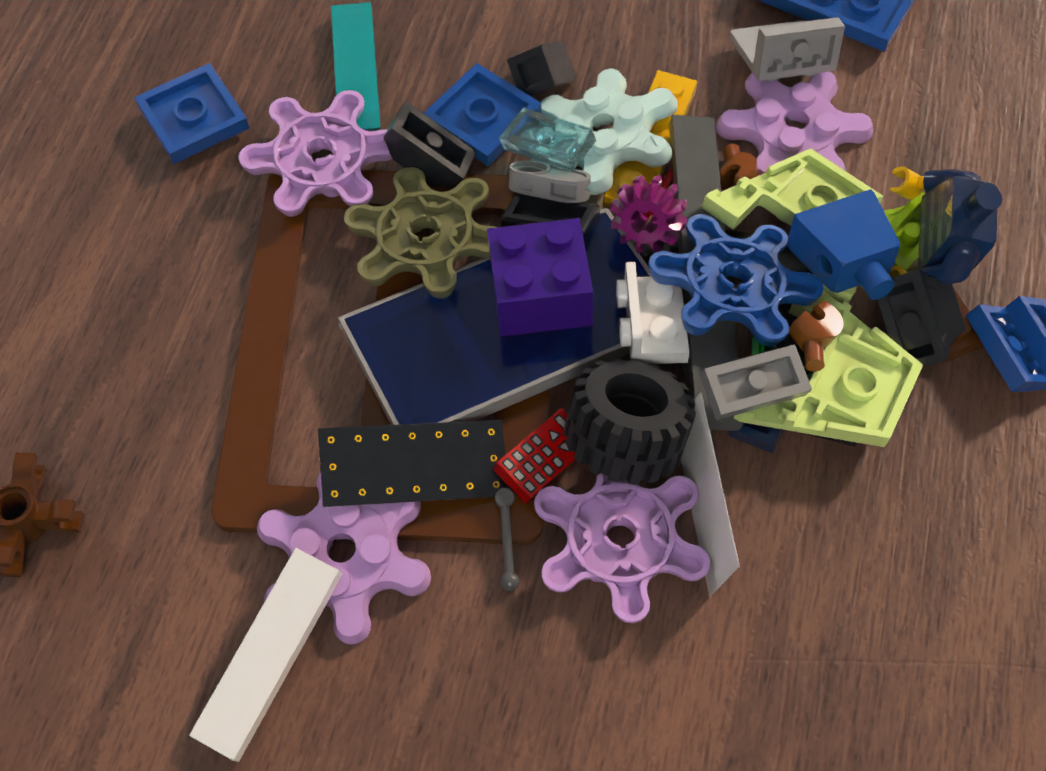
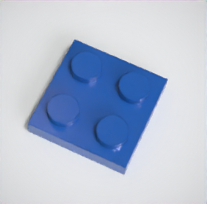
[134,63,250,165]
[423,63,541,166]

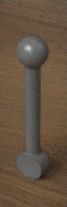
[495,488,520,592]

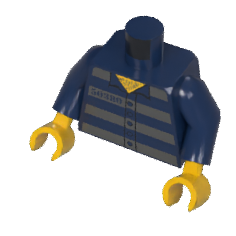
[889,166,1002,284]

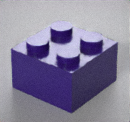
[487,218,593,337]

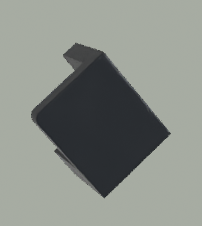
[506,41,576,96]

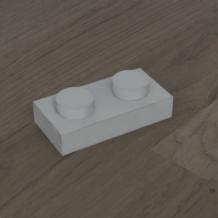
[700,345,812,420]

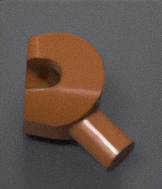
[719,144,758,192]
[788,301,843,372]

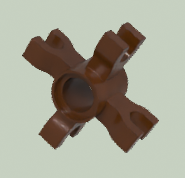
[0,452,84,577]

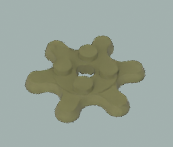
[344,167,497,298]

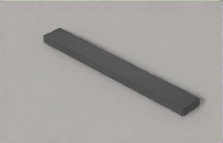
[669,114,744,431]

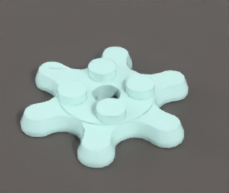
[531,69,678,195]

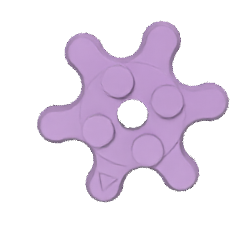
[716,71,874,176]
[238,90,392,217]
[257,472,431,645]
[534,474,710,623]

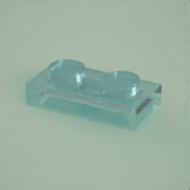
[499,108,596,172]

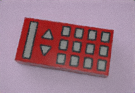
[493,408,576,504]

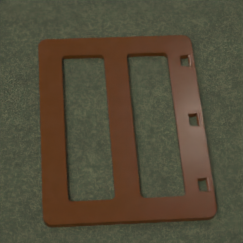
[211,170,553,545]

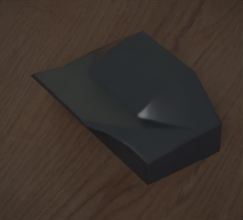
[383,101,476,188]
[878,269,966,367]

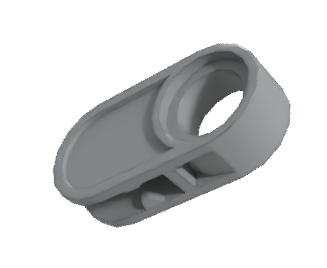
[508,161,591,203]

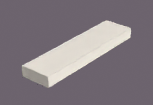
[189,548,343,762]

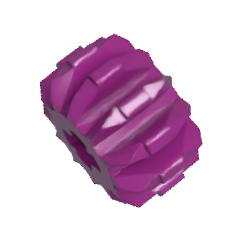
[610,175,687,253]

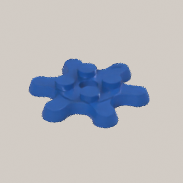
[648,214,824,347]

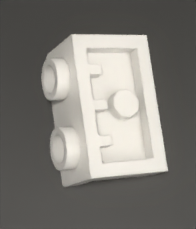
[616,262,689,364]

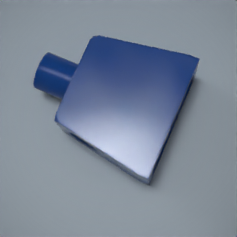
[787,189,900,300]

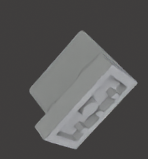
[730,17,845,81]

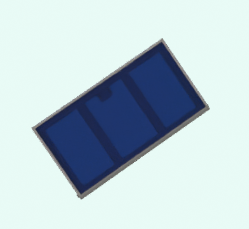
[337,208,651,425]

